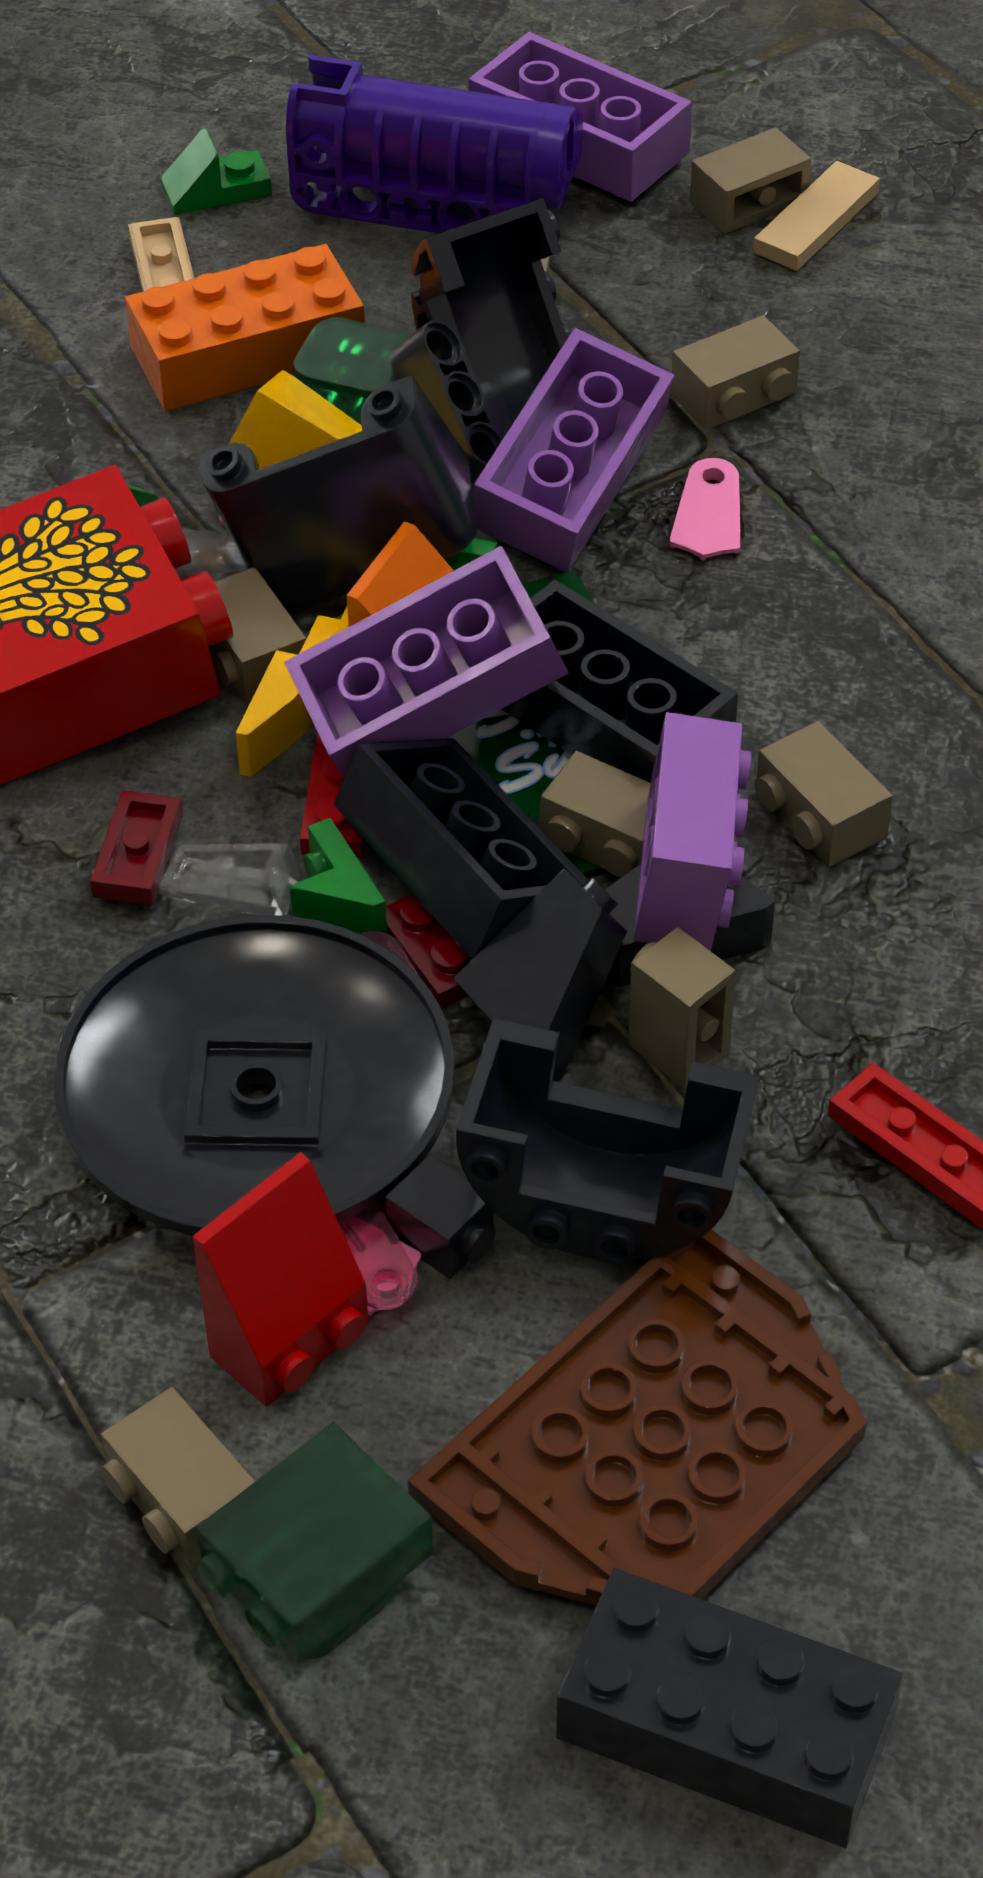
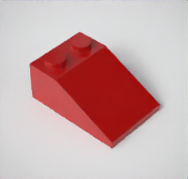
[192,1152,369,1407]

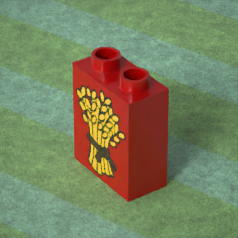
[0,464,234,785]

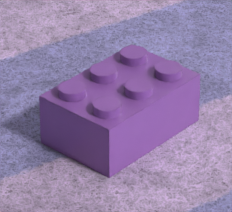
[633,712,751,951]

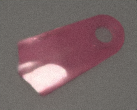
[339,1202,418,1310]

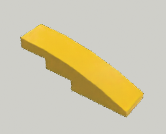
[236,607,348,777]

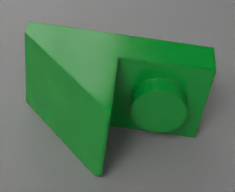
[161,128,272,215]
[289,818,388,945]

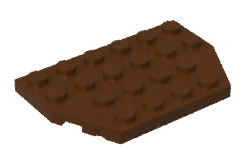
[408,1229,867,1606]

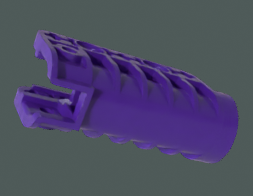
[286,54,583,234]

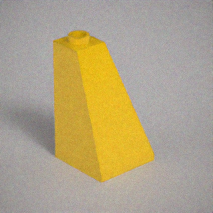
[228,370,362,469]

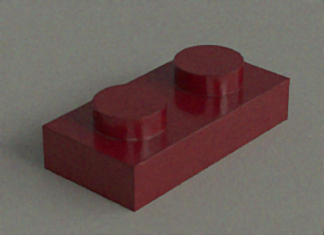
[90,790,184,905]
[386,894,472,1009]

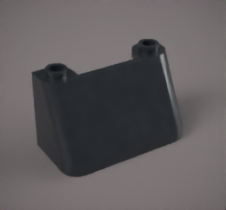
[199,375,477,613]

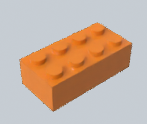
[125,244,367,411]

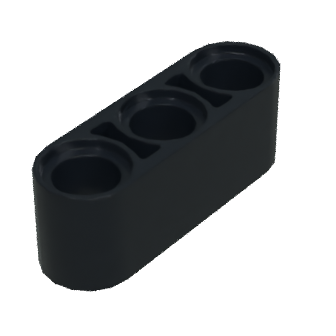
[390,320,503,485]

